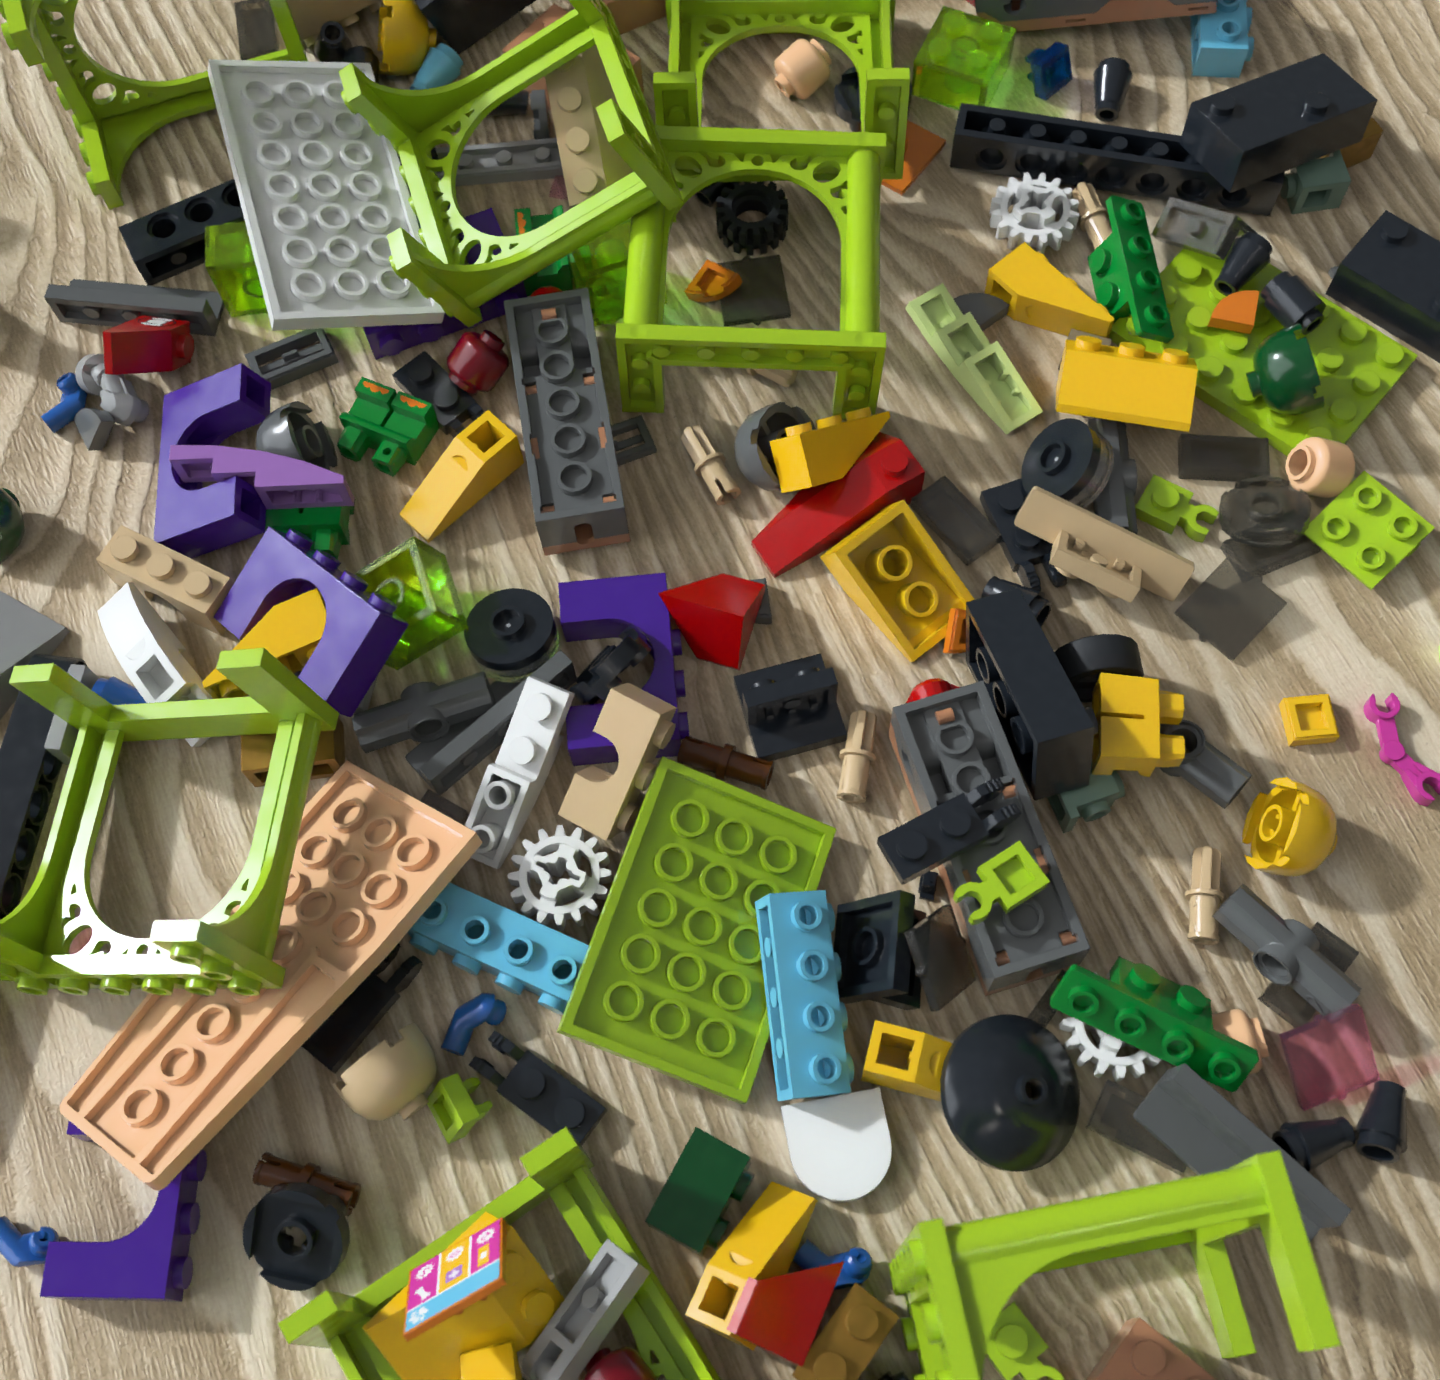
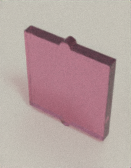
[1280,1003,1380,1111]

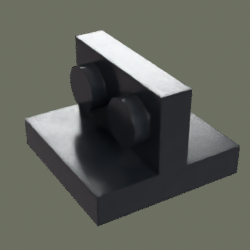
[734,653,847,761]
[833,890,926,1010]

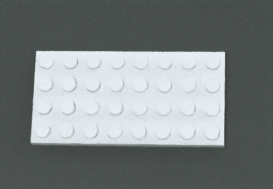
[208,59,445,331]

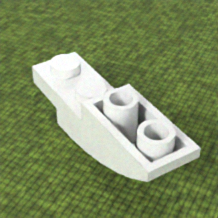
[97,582,213,747]
[465,676,575,869]

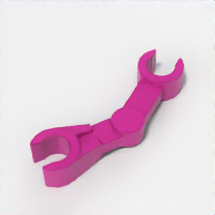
[1364,693,1440,807]

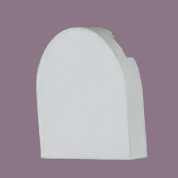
[781,1087,892,1203]

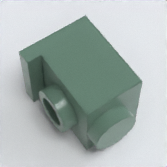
[1280,150,1351,214]
[1047,762,1125,833]

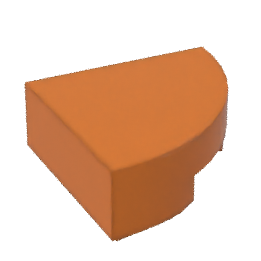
[684,259,743,302]
[1208,290,1260,334]
[943,608,966,654]

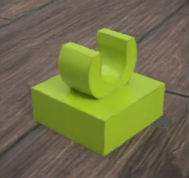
[427,1073,493,1144]

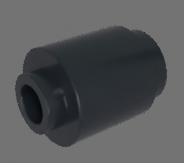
[1261,271,1326,335]

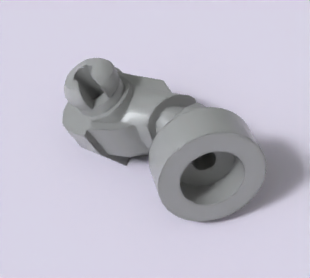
[75,354,150,427]

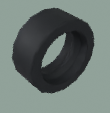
[1055,634,1144,703]

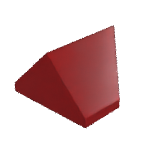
[658,573,766,671]
[726,1261,845,1367]

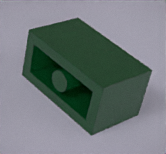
[645,1127,755,1257]

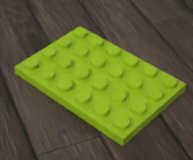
[1109,224,1418,457]
[557,756,837,1104]

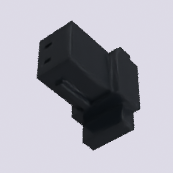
[918,871,938,901]

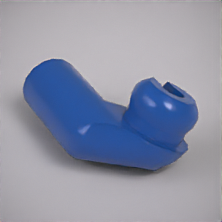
[40,372,87,433]
[441,993,507,1056]
[0,1216,60,1267]
[792,1239,873,1290]

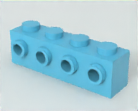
[1190,0,1254,78]
[407,882,589,1015]
[755,890,854,1101]

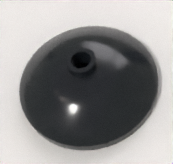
[940,1015,1080,1172]

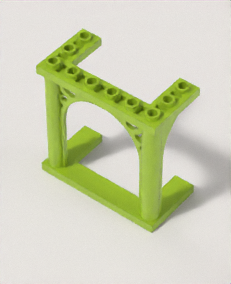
[0,0,309,210]
[338,0,684,327]
[653,0,910,182]
[615,125,887,420]
[0,648,339,996]
[278,1127,721,1380]
[888,1150,1341,1380]

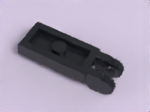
[392,350,485,438]
[980,479,1067,591]
[877,778,1021,885]
[302,943,423,1074]
[469,1031,607,1146]

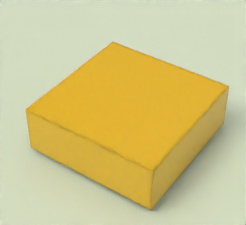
[1279,694,1340,747]

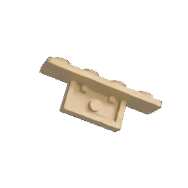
[1014,486,1195,603]

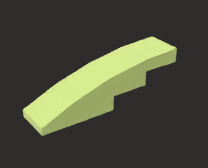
[905,283,1043,435]

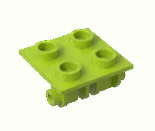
[1301,470,1435,590]

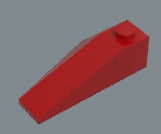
[751,432,925,578]

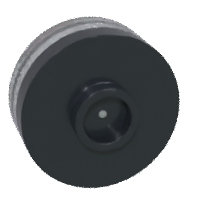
[1021,418,1114,508]
[464,588,560,682]

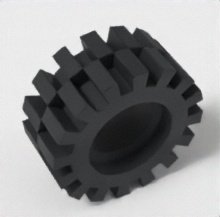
[716,181,788,256]

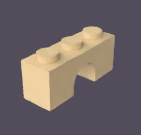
[96,525,234,636]
[558,682,677,841]

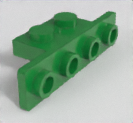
[1087,195,1174,343]
[1050,956,1259,1092]

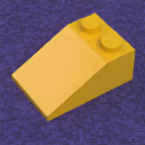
[820,500,975,662]
[362,1212,565,1380]

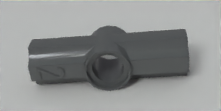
[1086,418,1138,534]
[352,671,496,754]
[1159,720,1252,809]
[1213,884,1361,1022]

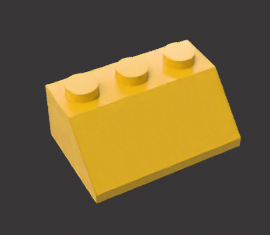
[1056,335,1198,432]

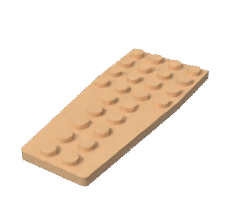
[59,760,483,1191]

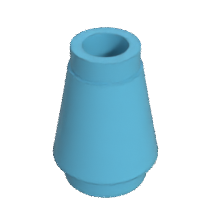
[410,43,463,90]

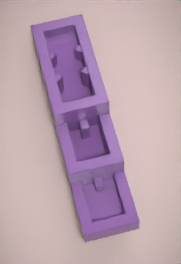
[169,445,354,509]

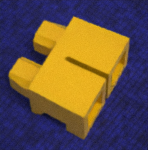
[1092,672,1185,777]

